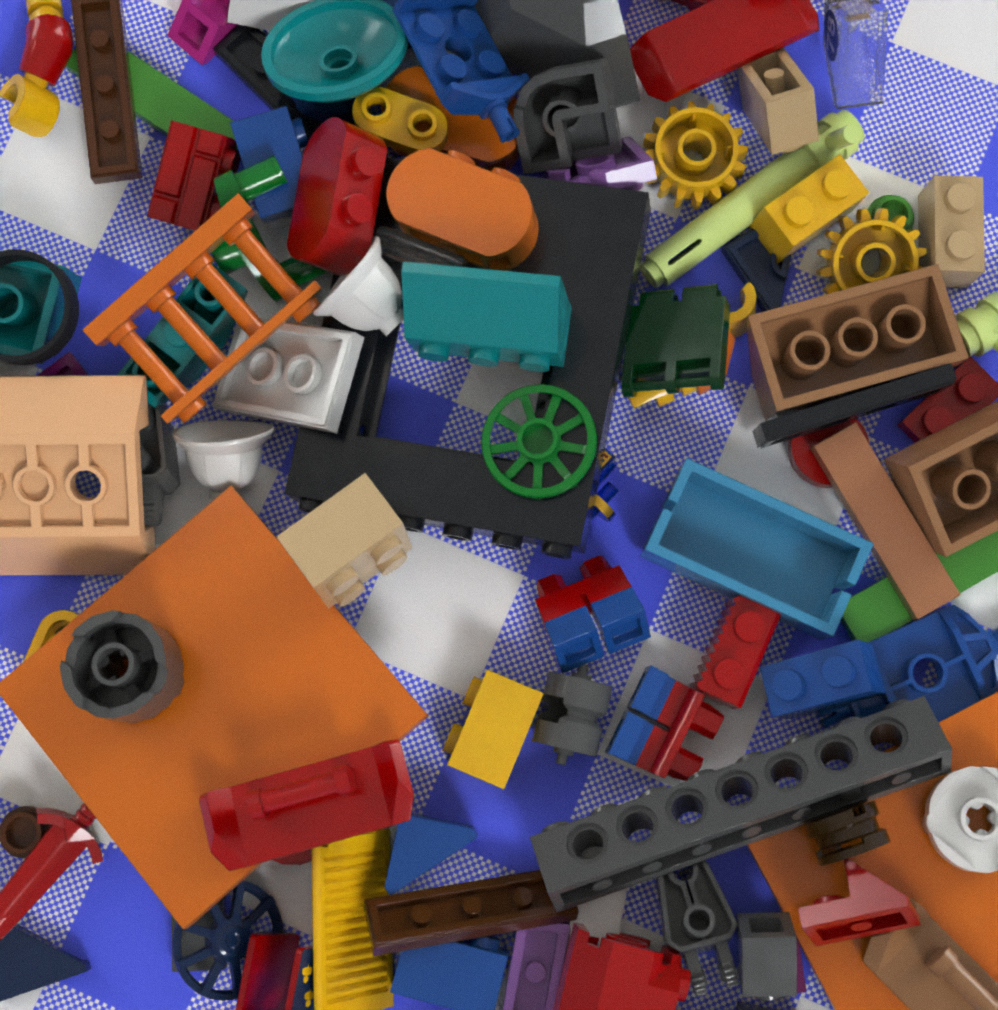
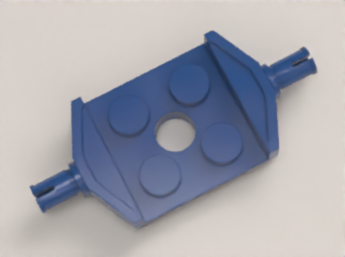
[392,0,530,143]
[816,604,998,743]

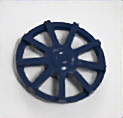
[172,881,286,1001]

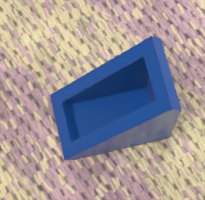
[385,813,478,895]

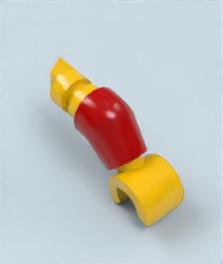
[0,0,73,137]

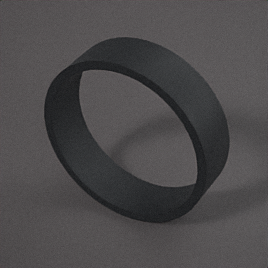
[0,249,79,365]

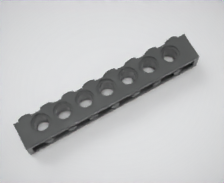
[530,696,952,913]

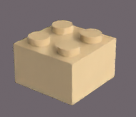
[276,473,412,609]

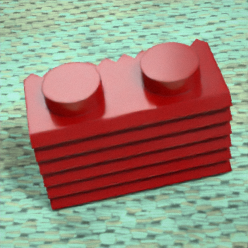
[689,596,781,709]

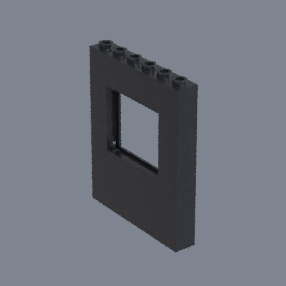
[284,157,651,559]

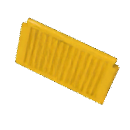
[311,829,394,1010]

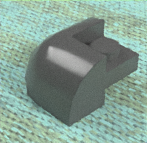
[513,58,623,174]

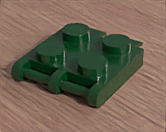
[621,284,730,398]

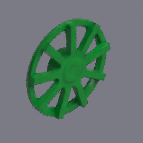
[481,384,597,500]

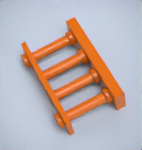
[82,193,322,424]

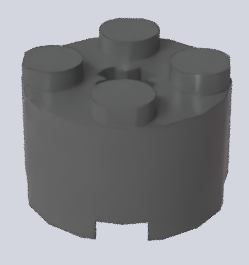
[60,610,185,723]

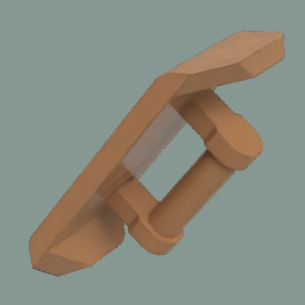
[862,898,998,1010]

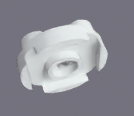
[922,766,998,873]

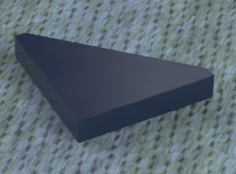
[721,229,791,312]
[0,924,91,1002]

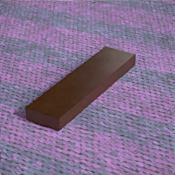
[71,0,143,184]
[364,870,579,956]

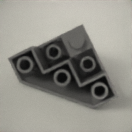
[475,0,640,108]

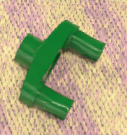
[212,155,327,302]

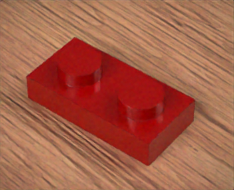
[897,357,998,443]

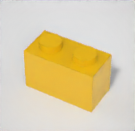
[749,154,870,264]
[442,669,544,789]

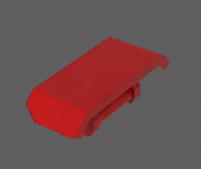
[630,0,819,102]
[199,739,414,871]

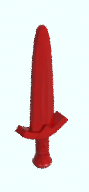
[0,803,103,940]

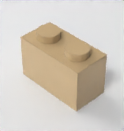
[737,47,819,155]
[918,175,985,289]

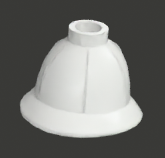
[313,236,404,336]
[172,420,275,500]

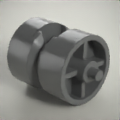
[532,665,613,765]

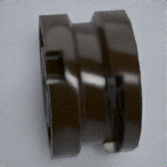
[805,800,891,866]

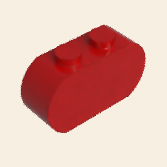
[287,117,387,276]

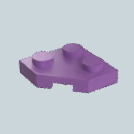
[541,136,657,191]

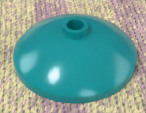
[261,0,408,103]

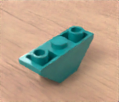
[117,263,248,408]

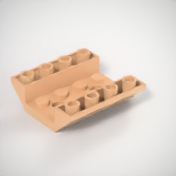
[0,375,156,575]

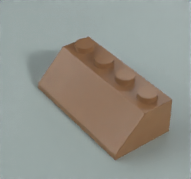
[746,264,969,421]

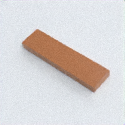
[810,422,961,621]

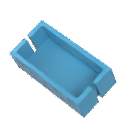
[639,458,874,640]

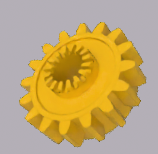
[642,101,748,210]
[816,208,927,294]

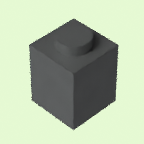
[736,912,797,1001]

